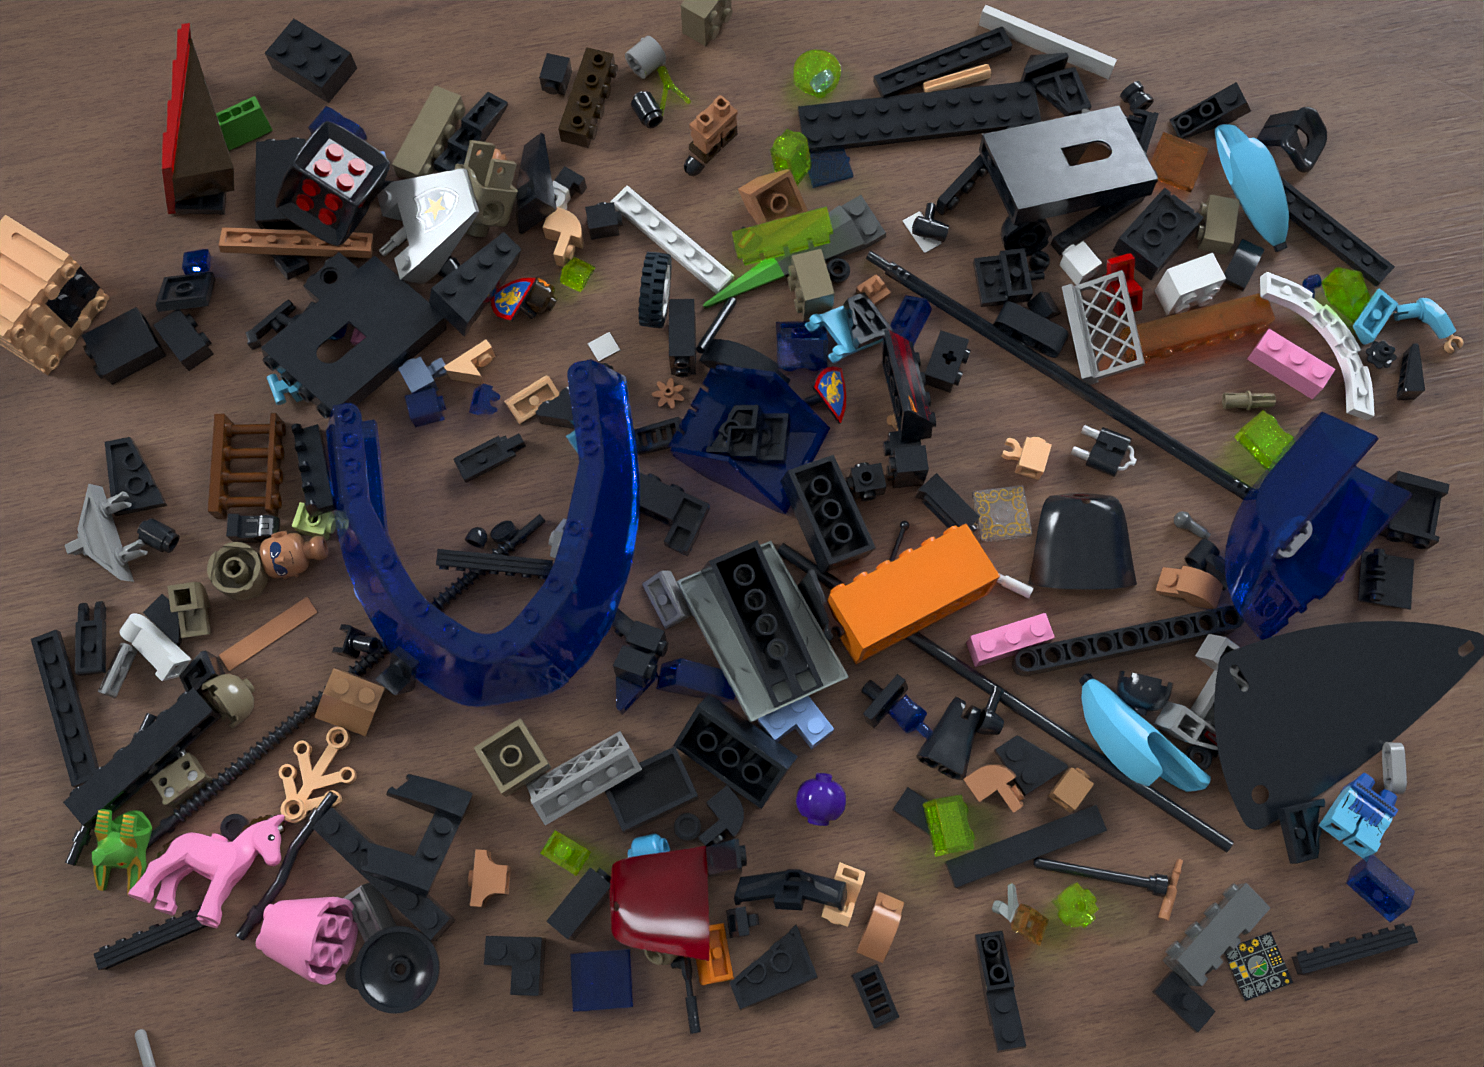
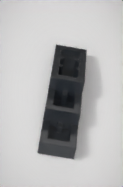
[434,92,508,173]

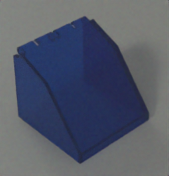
[668,364,830,514]

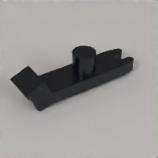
[245,299,296,350]

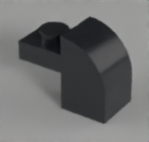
[699,785,744,847]

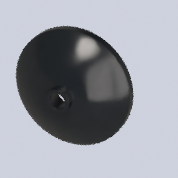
[354,926,440,1014]

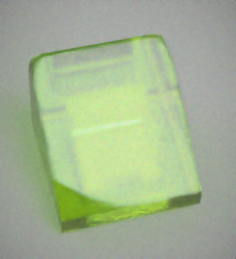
[560,257,595,292]

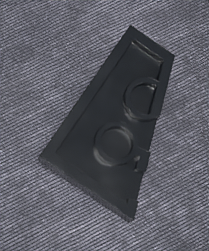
[105,437,167,516]
[730,924,818,1011]

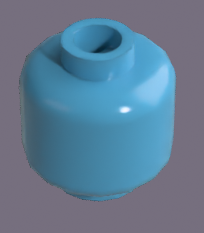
[628,833,670,858]

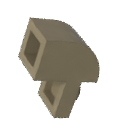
[167,582,211,638]

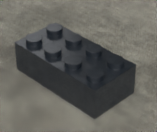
[780,455,876,574]
[673,694,798,809]

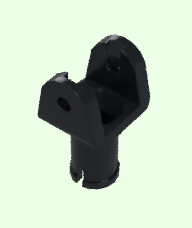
[332,624,381,659]

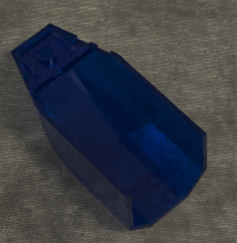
[1225,412,1412,641]

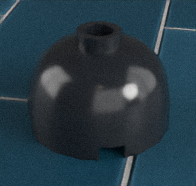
[1000,216,1052,257]
[1117,671,1173,716]

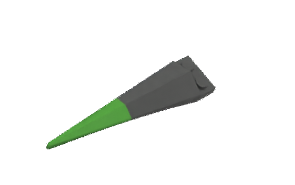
[703,195,886,308]

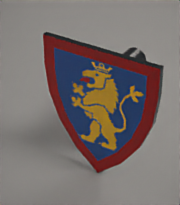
[491,278,537,322]
[804,366,846,424]

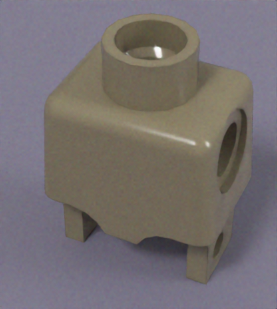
[455,140,518,237]

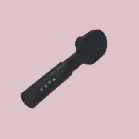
[670,956,701,1034]

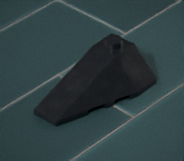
[516,133,557,234]

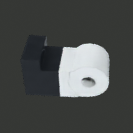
[552,166,587,210]

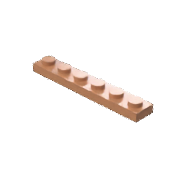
[219,228,374,258]

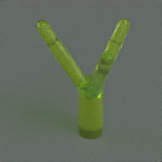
[658,66,691,116]

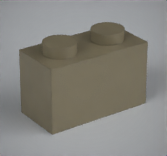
[1195,194,1239,255]

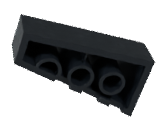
[429,232,521,337]

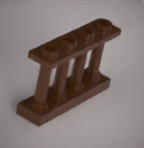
[208,413,286,519]

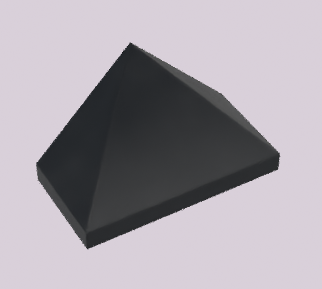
[1020,53,1069,82]

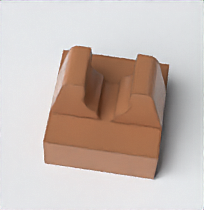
[856,274,891,306]

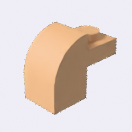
[543,208,584,267]
[821,862,865,927]

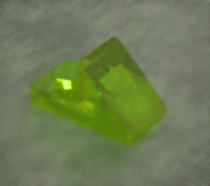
[540,830,591,876]

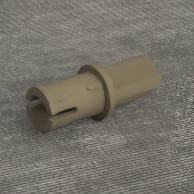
[1222,390,1276,410]

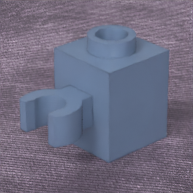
[398,356,447,401]

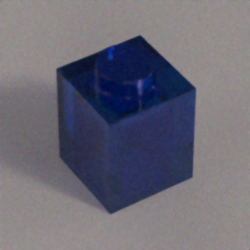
[405,388,447,428]

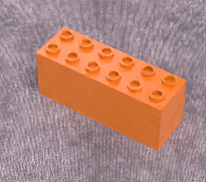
[827,524,1000,664]

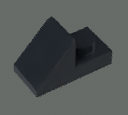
[376,646,419,695]

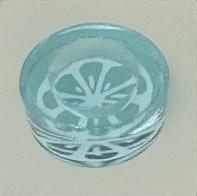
[810,69,835,92]

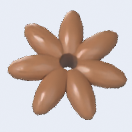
[652,378,684,409]

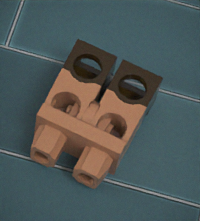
[689,95,738,164]

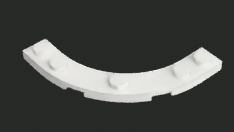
[1260,272,1374,420]

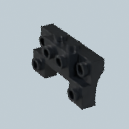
[594,462,710,556]

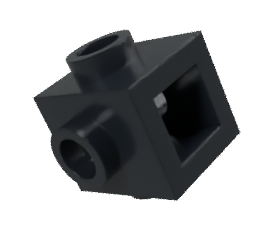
[846,462,886,501]

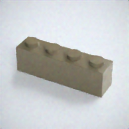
[392,86,465,179]

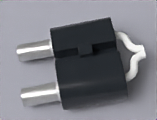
[1071,425,1137,477]

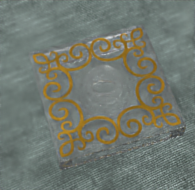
[972,485,1032,543]

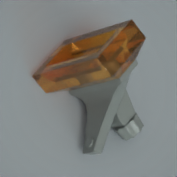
[992,883,1049,946]

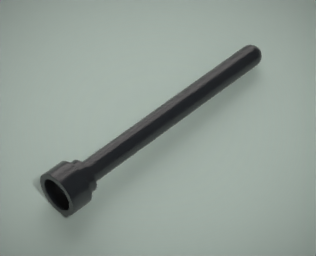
[1033,858,1168,897]

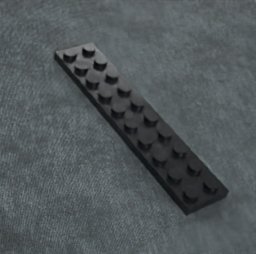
[798,81,1041,154]

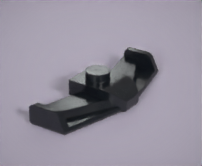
[733,869,847,911]

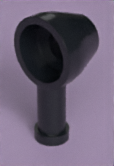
[976,685,1005,735]

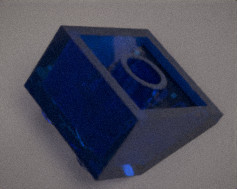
[776,321,828,371]

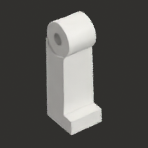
[119,614,192,681]

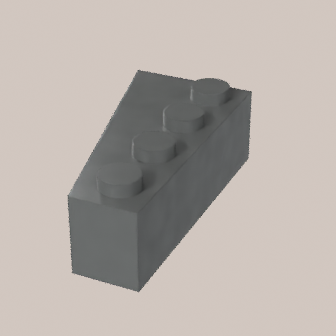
[1162,883,1270,986]

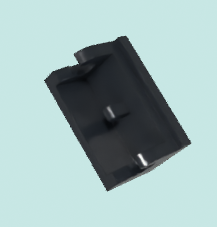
[1128,109,1159,153]

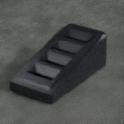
[1396,343,1425,400]
[631,416,689,455]
[851,964,899,1029]

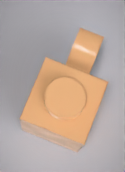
[1001,437,1052,480]

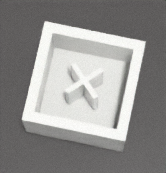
[1154,253,1226,316]

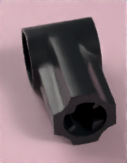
[1184,539,1240,591]

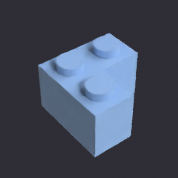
[758,696,834,750]

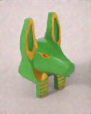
[92,809,152,896]

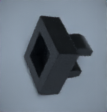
[726,906,760,938]

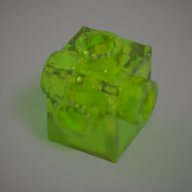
[1051,882,1099,928]

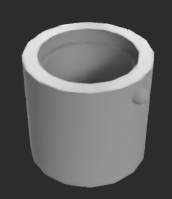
[625,36,666,79]

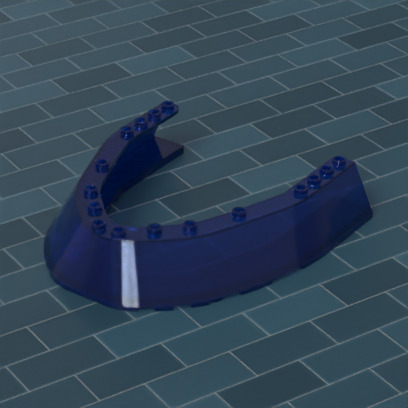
[326,359,640,707]

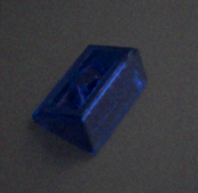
[890,295,932,346]

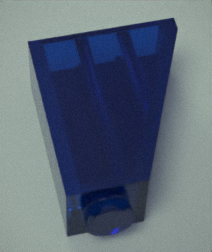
[656,658,736,702]

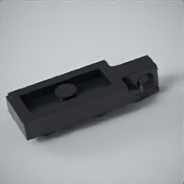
[453,433,526,483]

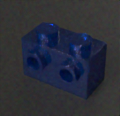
[1346,854,1415,923]

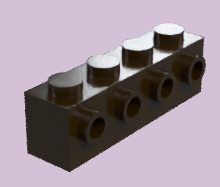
[558,47,618,148]

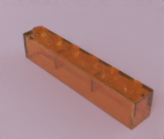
[1118,293,1275,363]

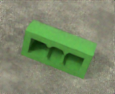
[216,96,273,151]

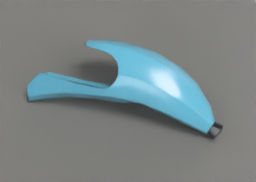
[1215,124,1289,252]
[1079,673,1211,792]

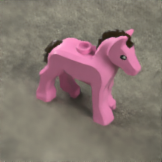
[128,815,288,928]

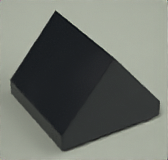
[1027,292,1061,320]

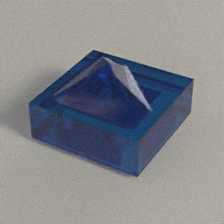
[182,249,211,275]

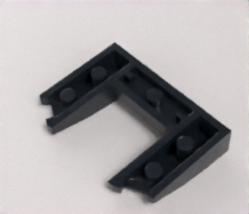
[361,774,473,898]

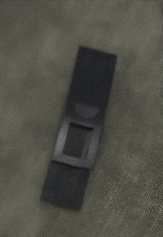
[975,930,1026,1053]

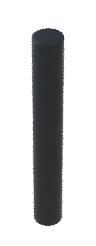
[696,297,737,354]

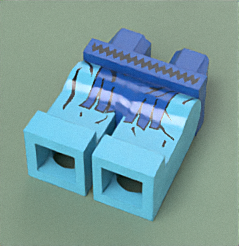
[1319,773,1398,859]

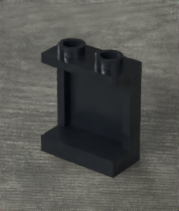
[1378,471,1450,549]

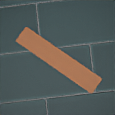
[219,597,317,671]

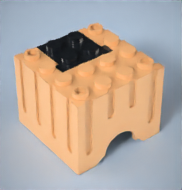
[0,215,110,375]

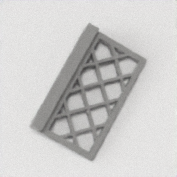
[1062,270,1145,385]
[526,731,642,825]

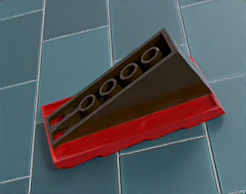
[162,23,235,214]

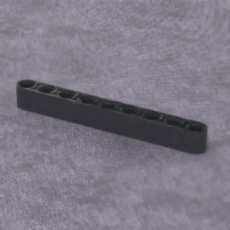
[1012,605,1245,676]

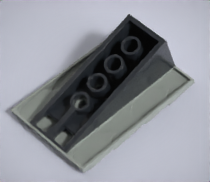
[676,540,849,722]

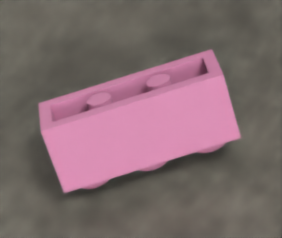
[1247,329,1335,399]
[966,613,1055,667]

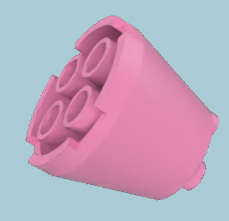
[256,897,358,985]

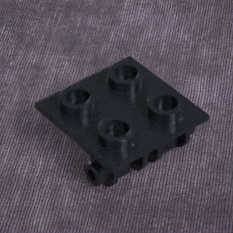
[1358,549,1414,610]

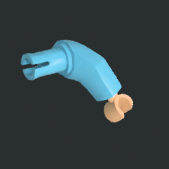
[1393,298,1463,354]

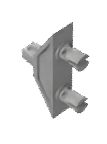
[65,484,148,582]

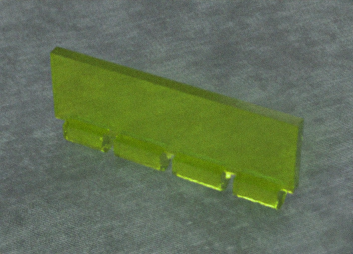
[732,206,834,266]

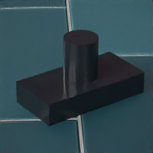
[861,674,908,728]
[1152,971,1216,1033]

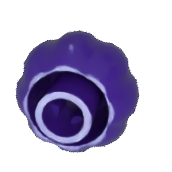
[796,773,846,826]

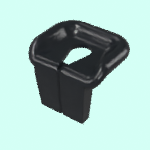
[1257,107,1327,173]

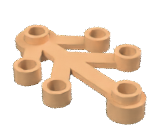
[279,727,357,823]

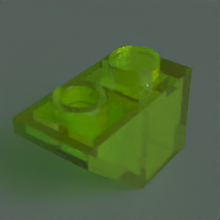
[1321,267,1371,324]

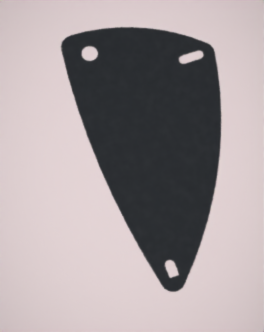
[1214,621,1484,830]

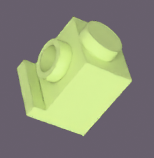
[292,502,337,540]

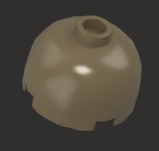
[202,674,255,728]

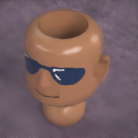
[260,531,329,579]

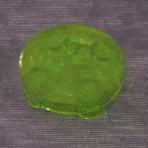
[793,49,841,98]

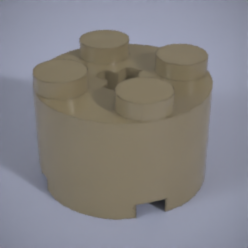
[207,542,269,600]

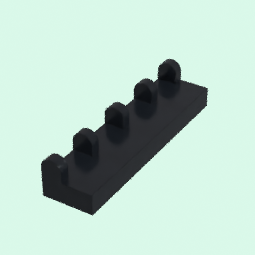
[291,423,336,517]

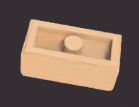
[504,375,559,424]

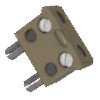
[151,750,212,808]

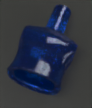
[887,694,932,740]

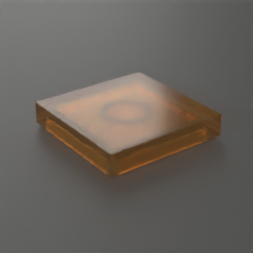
[1150,132,1209,193]

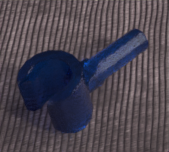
[1302,274,1322,299]

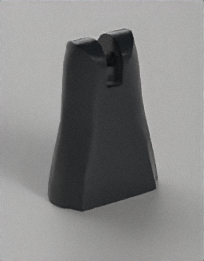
[916,697,981,780]

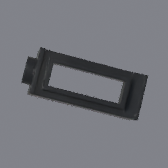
[916,473,980,533]

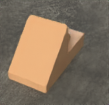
[444,340,496,385]

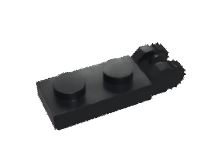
[75,601,106,676]

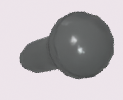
[1174,511,1211,539]

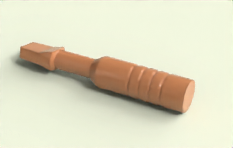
[1158,859,1183,921]

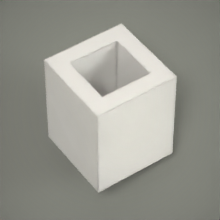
[1060,241,1102,285]

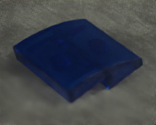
[570,949,633,1012]

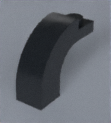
[699,339,791,401]

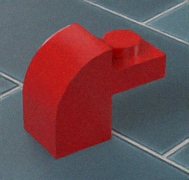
[1102,253,1143,316]

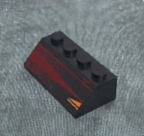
[881,330,936,442]

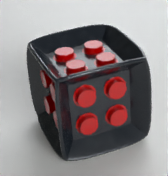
[275,121,390,247]

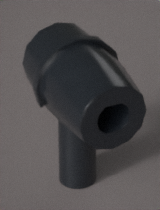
[912,202,949,242]

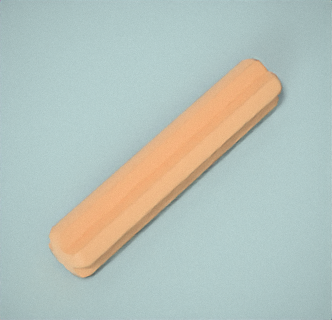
[923,64,991,92]

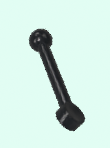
[888,521,910,562]

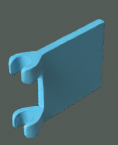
[805,306,883,363]

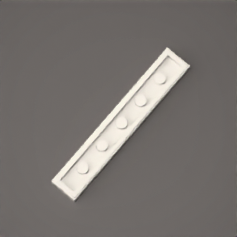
[979,5,1117,79]
[610,186,734,294]

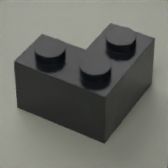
[883,431,929,488]
[484,936,546,996]

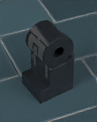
[226,514,280,543]

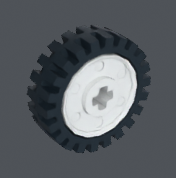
[638,252,672,328]

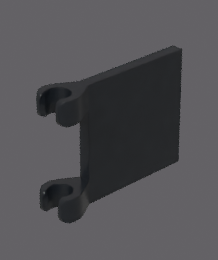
[797,570,845,645]

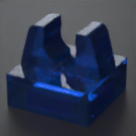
[469,383,501,415]

